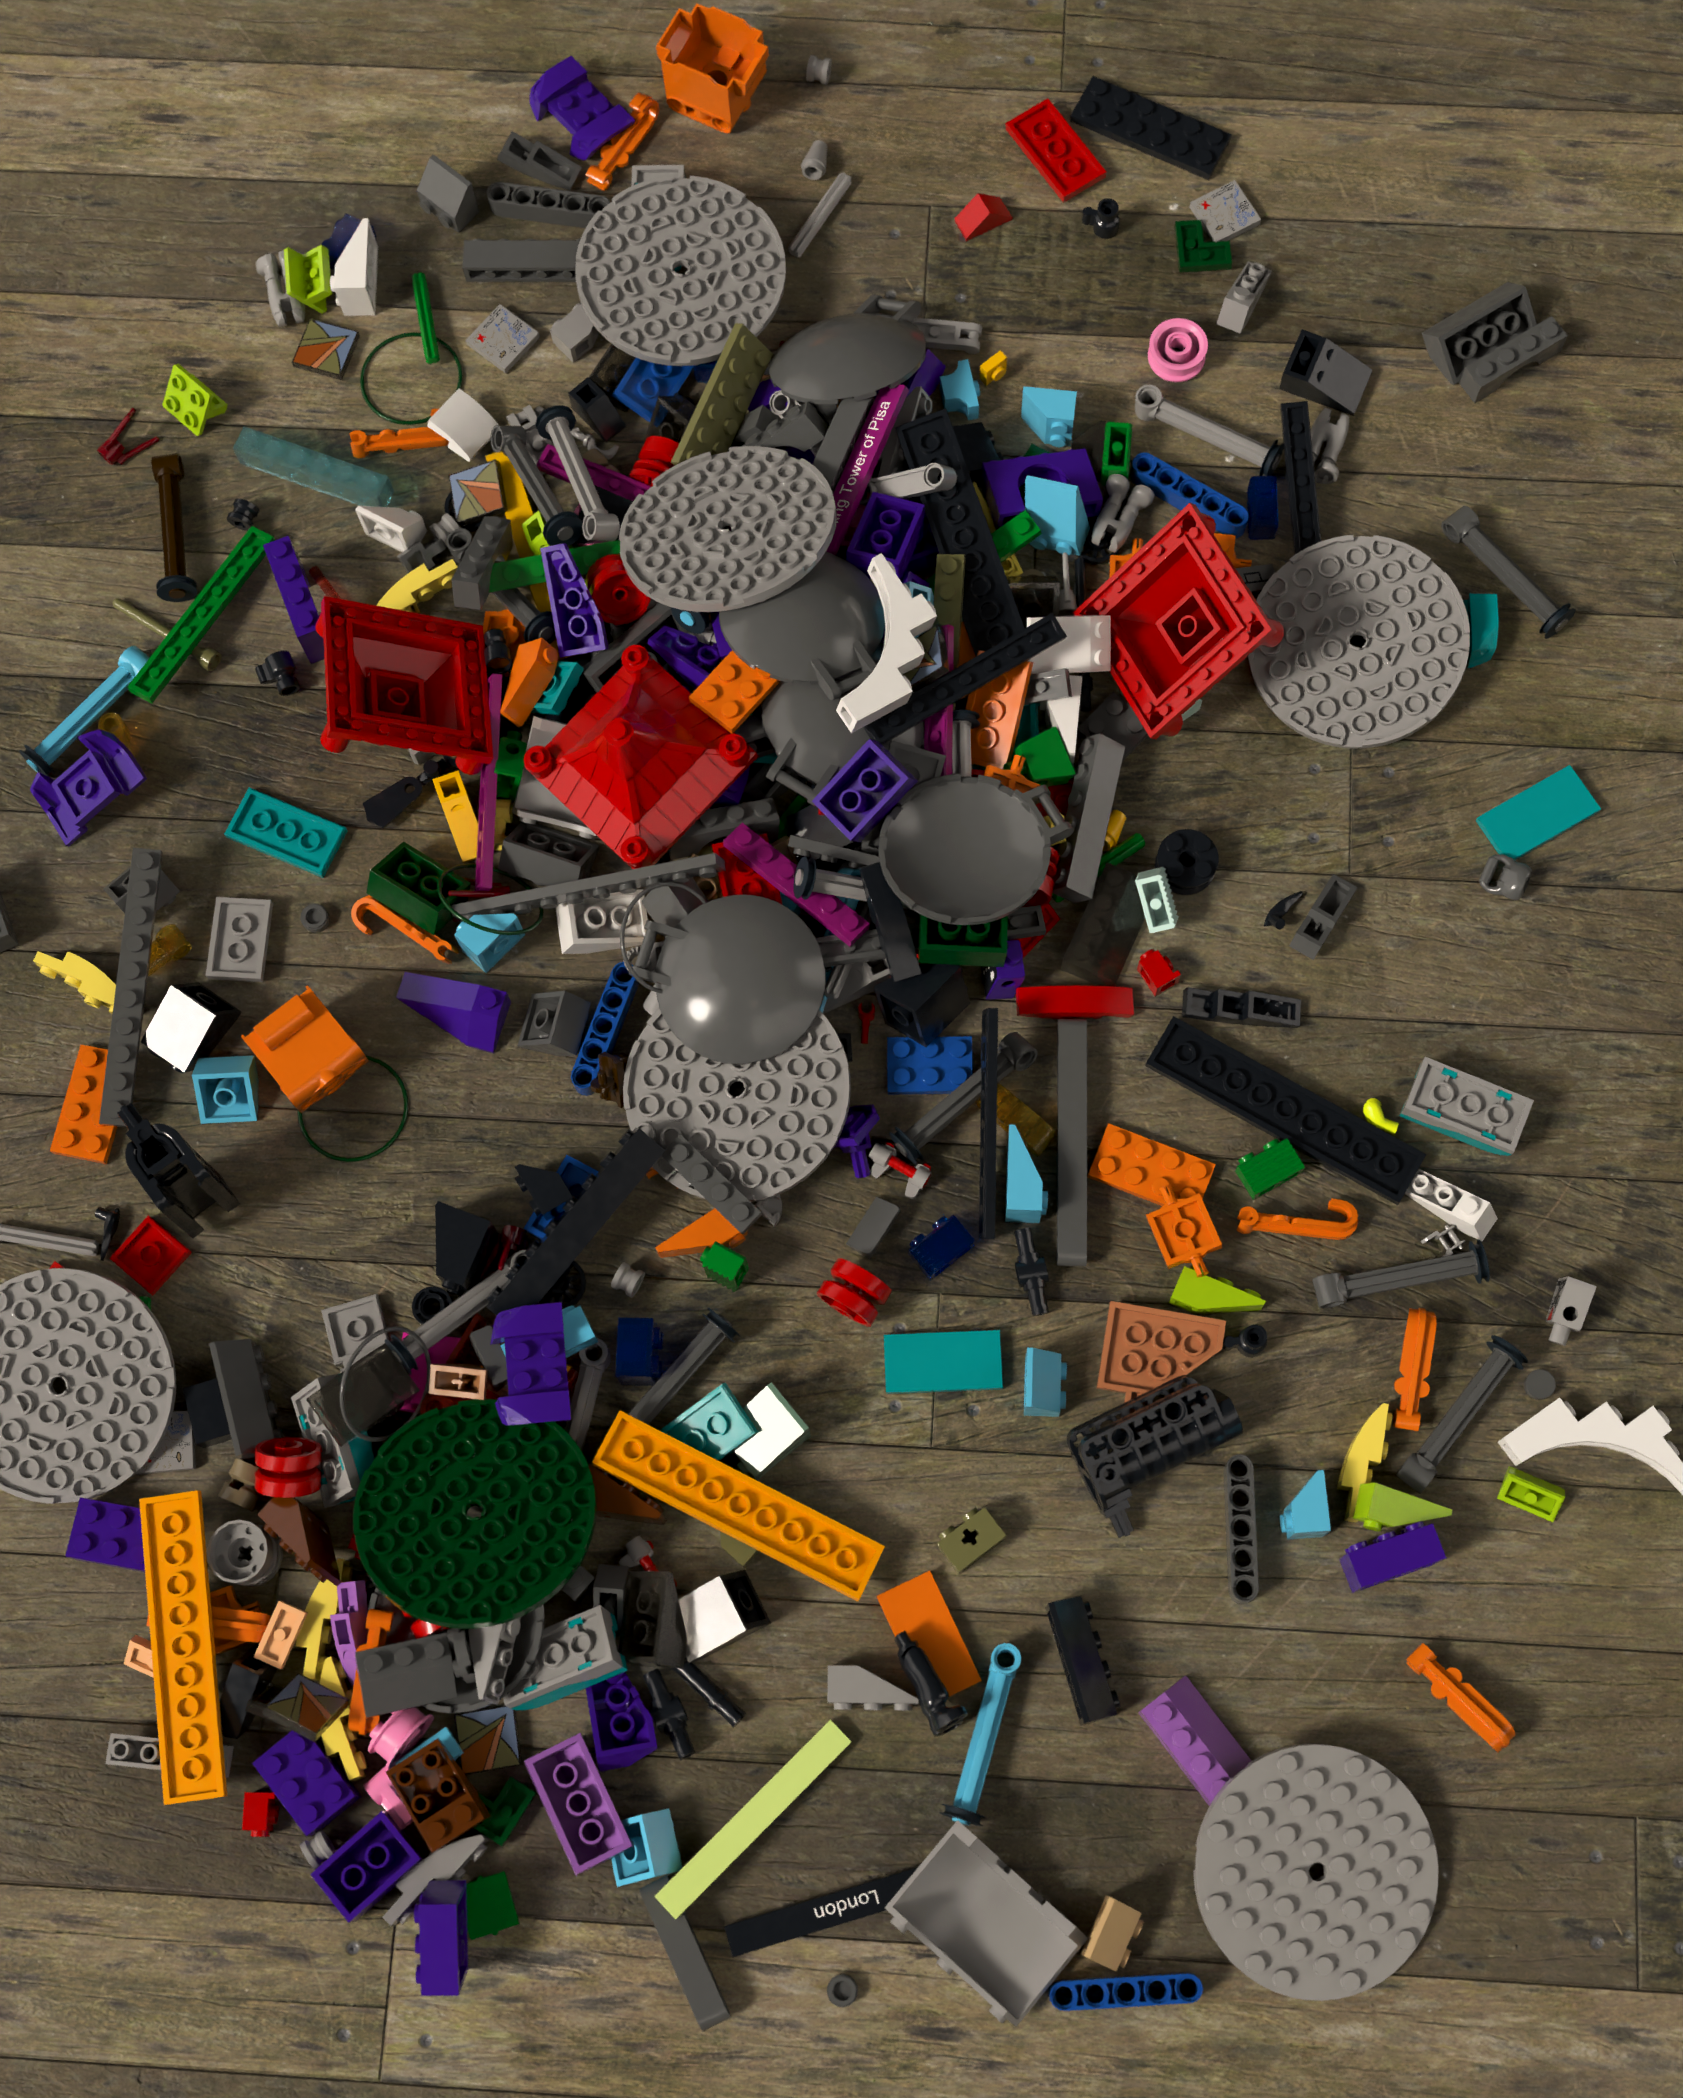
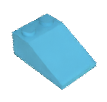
[1025,475,1090,556]
[1005,1124,1048,1223]

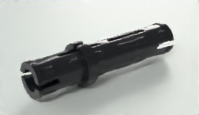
[668,1652,746,1728]

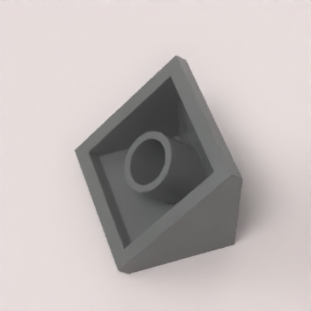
[641,877,709,937]

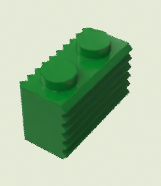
[1100,422,1133,485]
[1235,1138,1305,1200]
[700,1241,749,1292]

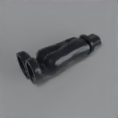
[894,1631,968,1737]

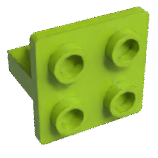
[284,245,332,314]
[162,364,228,436]

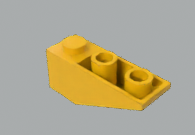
[432,770,478,864]

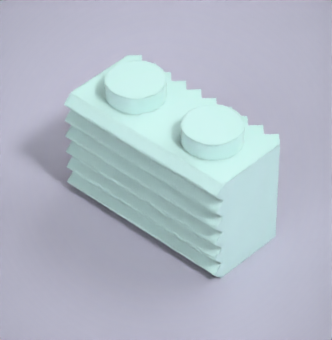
[1135,867,1179,933]

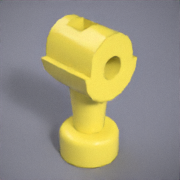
[494,799,513,851]

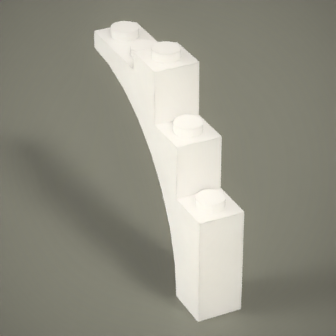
[836,553,937,733]
[1498,1397,1683,1495]

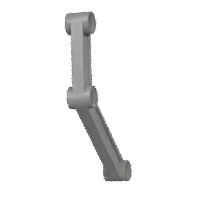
[769,390,957,506]

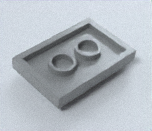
[206,897,273,982]

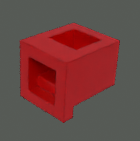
[1137,949,1181,997]
[242,1792,279,1837]

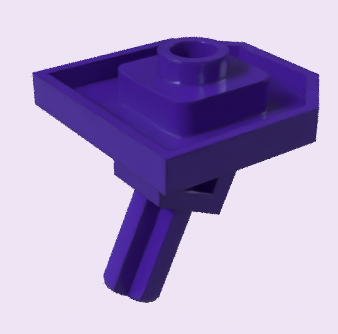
[834,1104,880,1178]

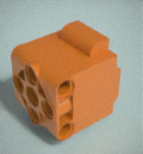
[656,3,769,133]
[241,985,369,1113]

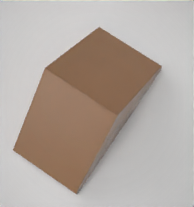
[429,1364,488,1400]

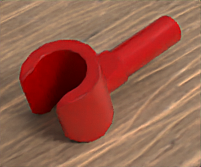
[858,1003,875,1044]

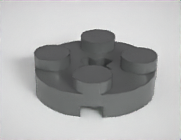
[447,1628,476,1684]

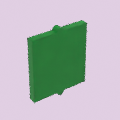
[466,1871,520,1940]

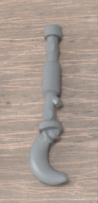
[535,406,619,460]

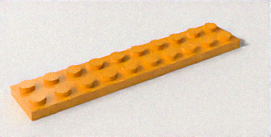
[591,1411,885,1602]
[139,1490,227,1805]

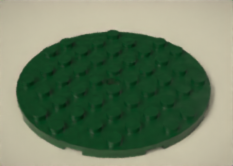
[353,1399,597,1629]

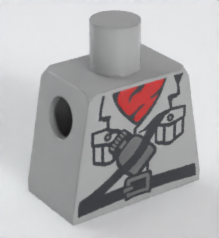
[1546,1276,1597,1346]

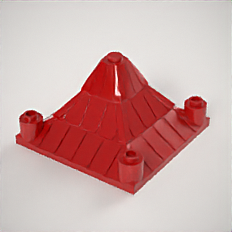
[1073,503,1284,739]
[315,596,494,775]
[524,645,759,869]

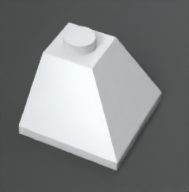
[356,506,427,552]

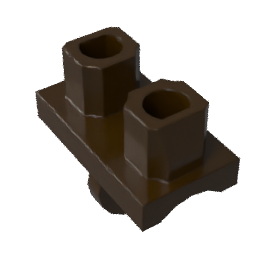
[590,1052,629,1108]

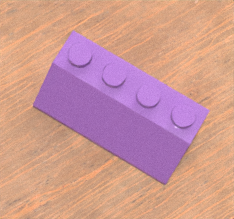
[1138,1675,1251,1806]
[525,1733,632,1876]

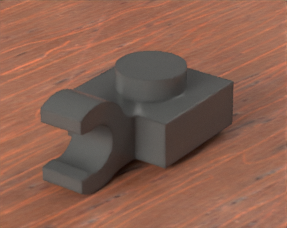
[397,537,446,573]

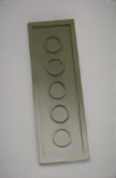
[671,323,773,465]

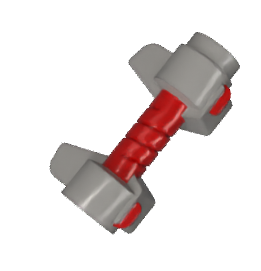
[869,1143,932,1199]
[620,1536,677,1606]

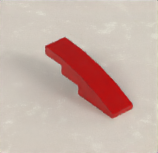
[1016,985,1134,1019]

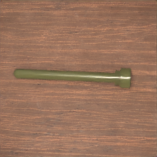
[113,598,222,672]

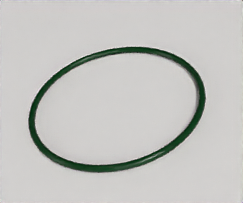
[360,332,463,425]
[437,864,544,935]
[298,1055,408,1162]

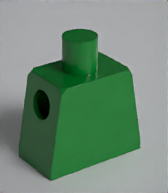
[1004,726,1076,787]
[494,730,527,802]

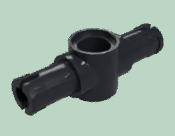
[1014,1228,1049,1316]
[643,1669,696,1760]

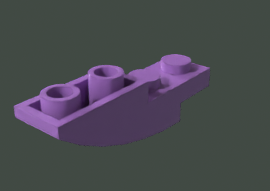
[330,1580,369,1687]

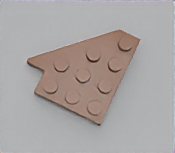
[1096,1301,1226,1414]

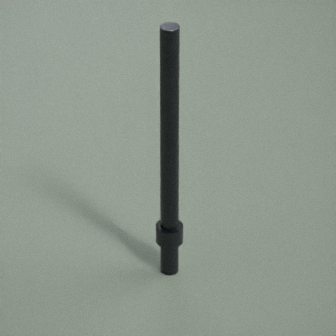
[1074,558,1093,712]

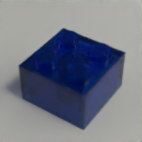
[615,1317,664,1386]

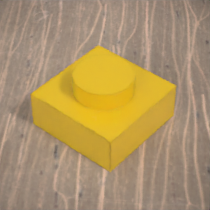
[980,350,1007,386]

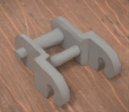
[1421,1225,1466,1257]

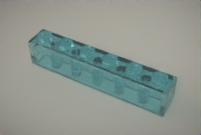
[233,426,394,507]

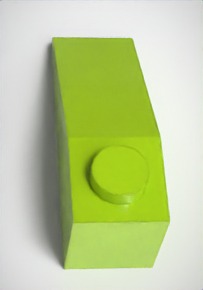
[1353,1483,1452,1531]

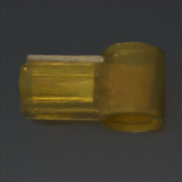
[148,924,192,977]

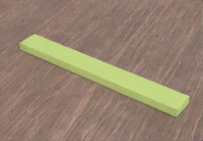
[654,1720,851,1920]

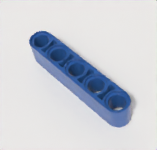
[1131,453,1249,539]
[571,962,639,1096]
[1049,1972,1203,2011]

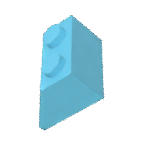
[1021,386,1077,447]
[454,913,525,973]
[192,1055,259,1124]
[1024,1347,1067,1417]
[1280,1470,1331,1540]
[611,1808,682,1887]

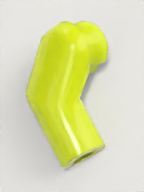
[1363,1098,1399,1136]

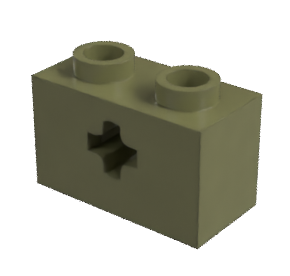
[937,1507,1006,1575]

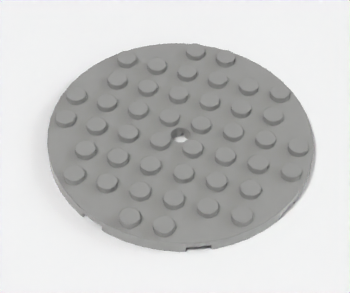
[575,176,786,366]
[619,446,837,612]
[1248,535,1470,749]
[623,1008,851,1202]
[0,1268,176,1504]
[1193,1743,1438,2001]

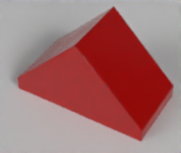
[954,193,1012,241]

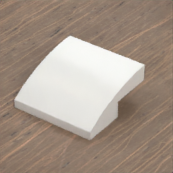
[427,388,498,462]

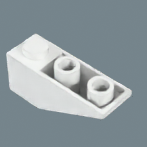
[1405,1169,1498,1241]

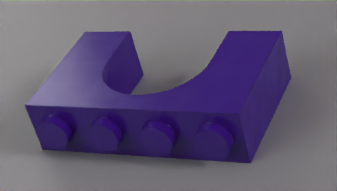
[979,448,1103,530]
[263,536,324,664]

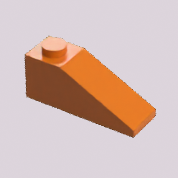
[500,638,559,727]
[655,1208,748,1258]

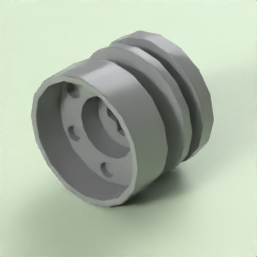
[207,1520,283,1587]

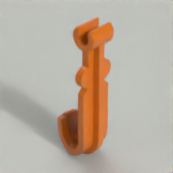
[586,92,659,191]
[350,408,449,459]
[351,895,459,964]
[1237,1198,1358,1240]
[1393,1307,1437,1431]
[147,1606,272,1642]
[348,1609,394,1735]
[1406,1643,1515,1753]

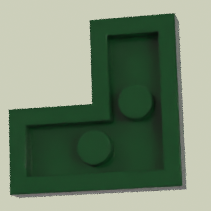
[1174,220,1232,273]
[474,1776,537,1847]

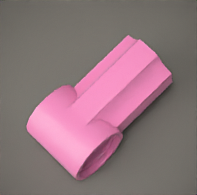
[363,1766,413,1829]

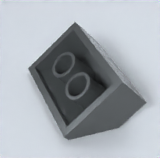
[498,822,600,886]
[355,1632,457,1718]

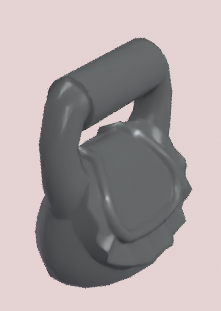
[1479,854,1532,900]

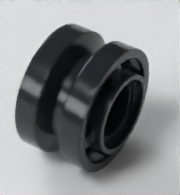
[412,1286,454,1325]

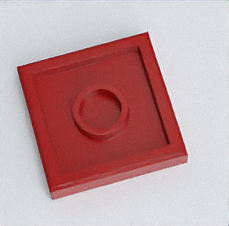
[109,1215,192,1296]

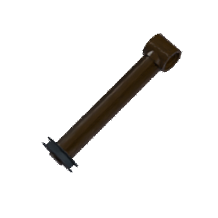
[151,453,197,602]

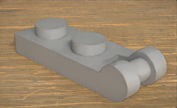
[912,318,982,354]
[506,405,554,475]

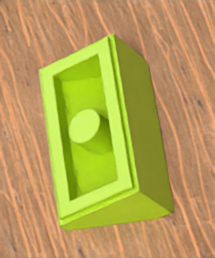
[1497,1466,1565,1522]

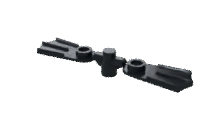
[363,732,501,829]

